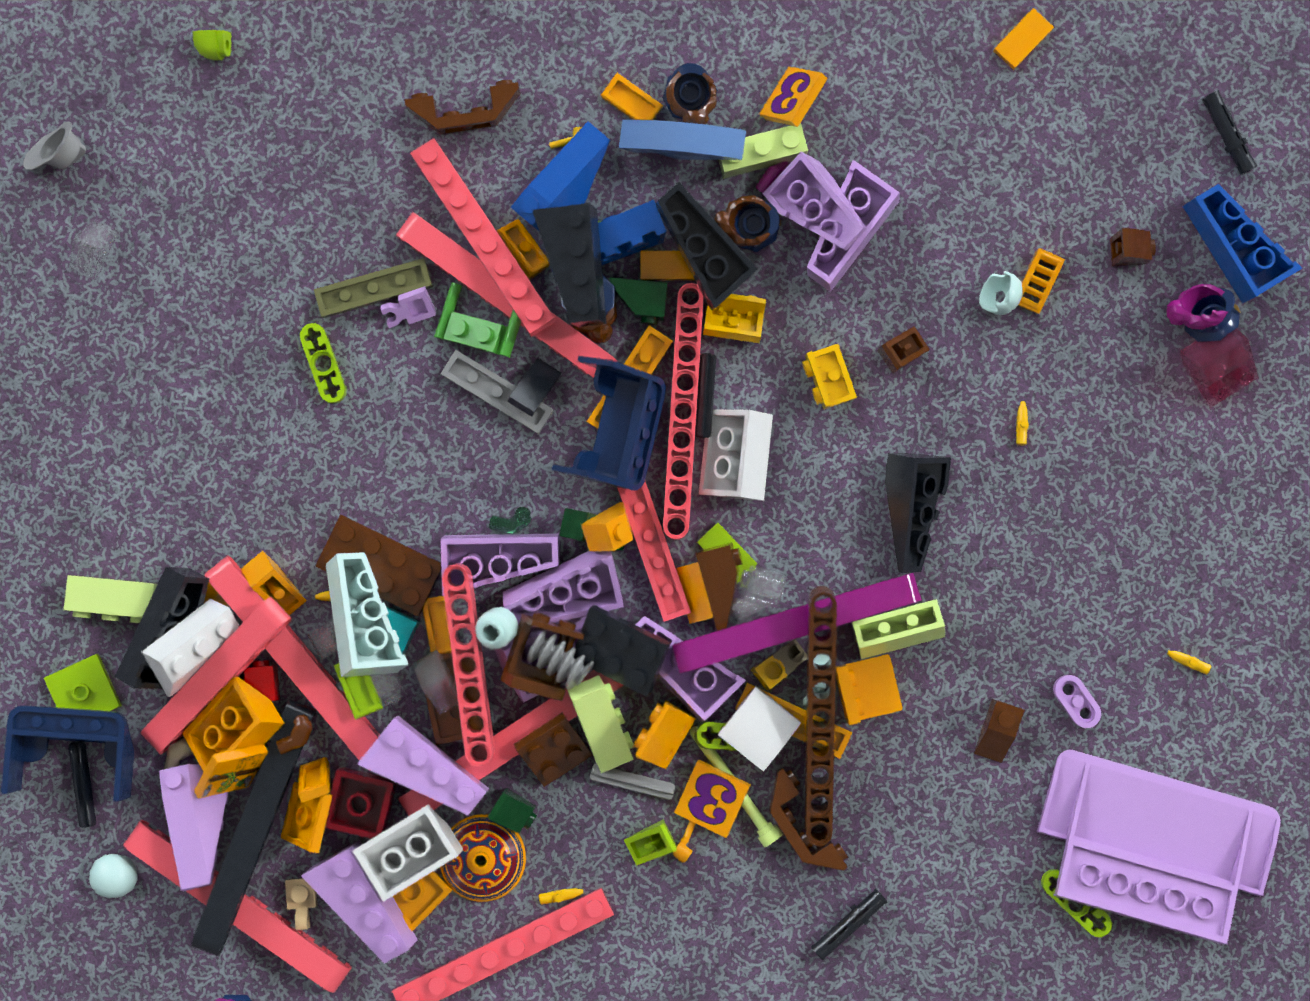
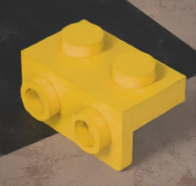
[703,294,766,343]
[802,344,857,410]

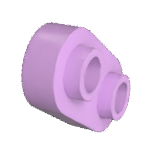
[1053,675,1101,728]

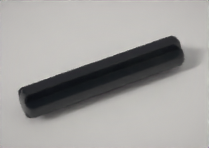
[695,353,716,438]
[68,741,96,828]

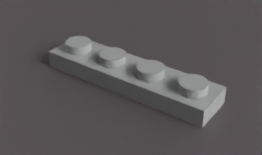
[441,350,554,434]

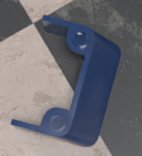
[552,356,666,491]
[1,705,134,802]

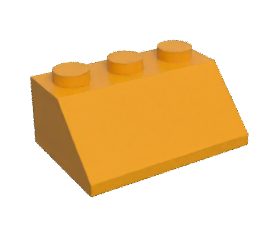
[182,677,284,772]

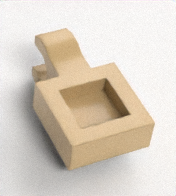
[285,878,318,930]

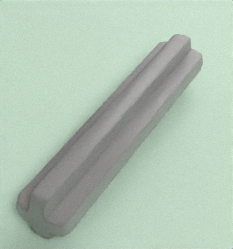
[590,764,675,800]

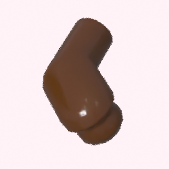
[276,715,312,754]

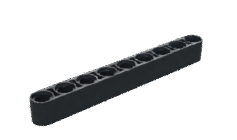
[191,699,317,957]

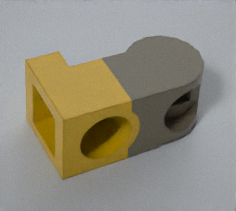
[751,639,807,690]

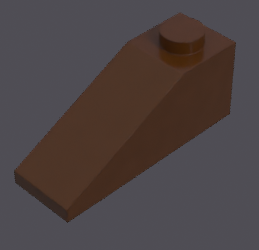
[696,542,743,631]

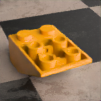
[634,700,696,769]

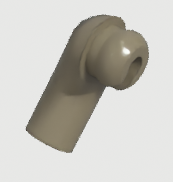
[164,738,193,769]

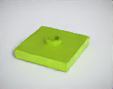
[44,654,122,711]

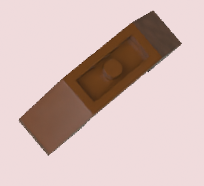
[405,80,521,135]
[769,767,848,871]

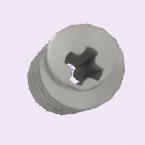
[527,629,594,690]

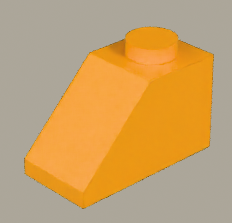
[581,502,633,551]
[241,551,307,615]

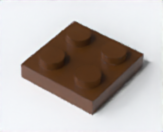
[514,712,593,787]

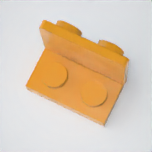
[836,654,903,725]

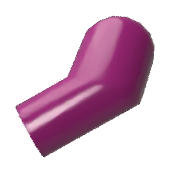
[755,161,790,193]

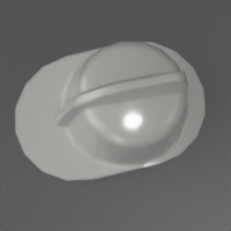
[23,121,86,170]

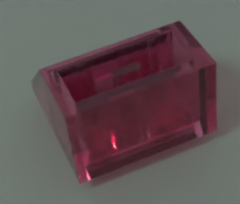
[1180,328,1259,408]

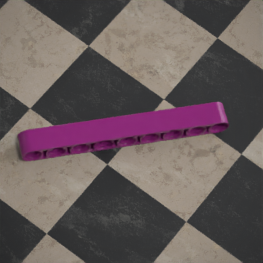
[671,573,922,674]

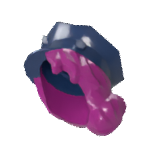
[1166,284,1241,342]

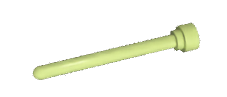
[690,726,783,848]

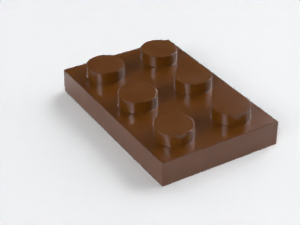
[418,652,494,745]

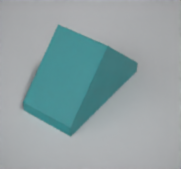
[385,605,420,655]

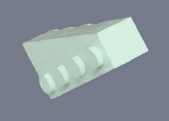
[326,553,409,677]

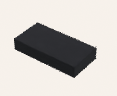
[507,358,561,417]

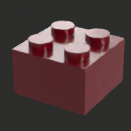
[325,767,397,839]

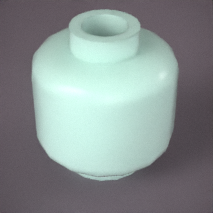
[475,607,518,649]

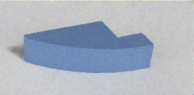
[619,120,746,160]

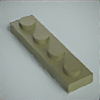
[314,258,433,318]

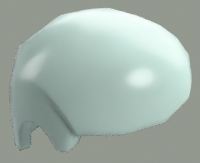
[979,271,1023,315]
[89,854,138,898]

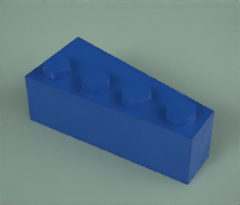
[1182,184,1302,304]
[545,200,666,272]

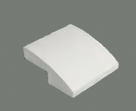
[718,686,801,771]

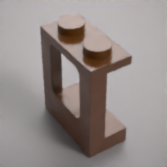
[500,612,585,701]

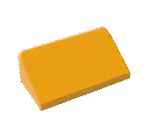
[497,219,550,280]
[676,562,713,624]

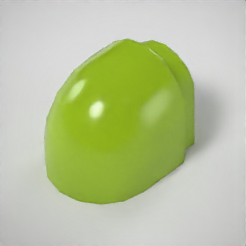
[192,30,231,60]

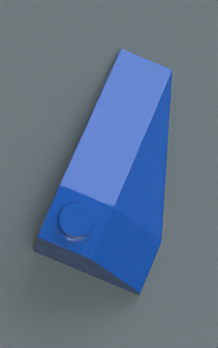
[511,121,610,231]

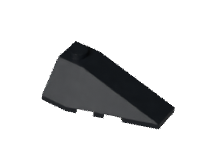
[885,453,951,573]

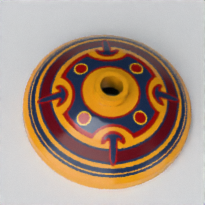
[440,814,526,902]

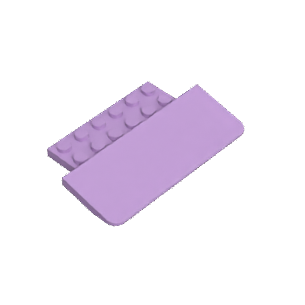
[1037,750,1281,945]

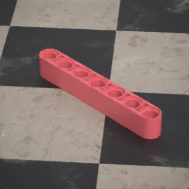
[442,563,495,767]
[140,597,292,755]

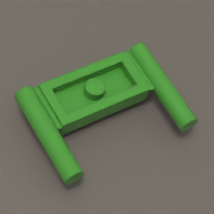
[434,282,521,358]

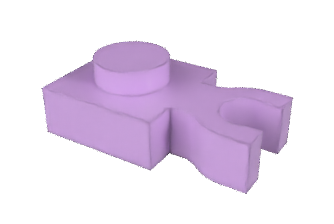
[381,286,436,328]

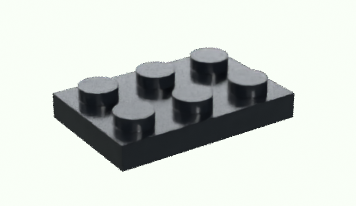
[573,605,671,697]

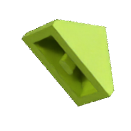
[624,819,677,866]

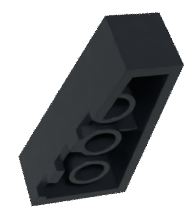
[656,182,758,310]
[532,203,607,327]
[115,567,210,689]

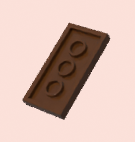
[315,514,441,616]

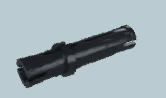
[1202,90,1258,175]
[811,888,888,961]

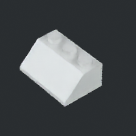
[699,409,773,501]
[142,599,239,697]
[353,805,464,902]

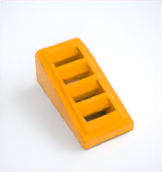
[1018,248,1065,315]

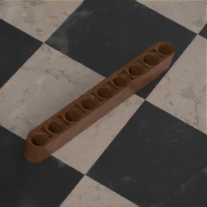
[804,586,837,846]

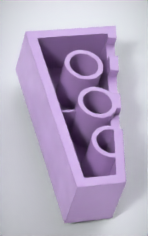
[357,716,489,815]
[301,840,418,963]

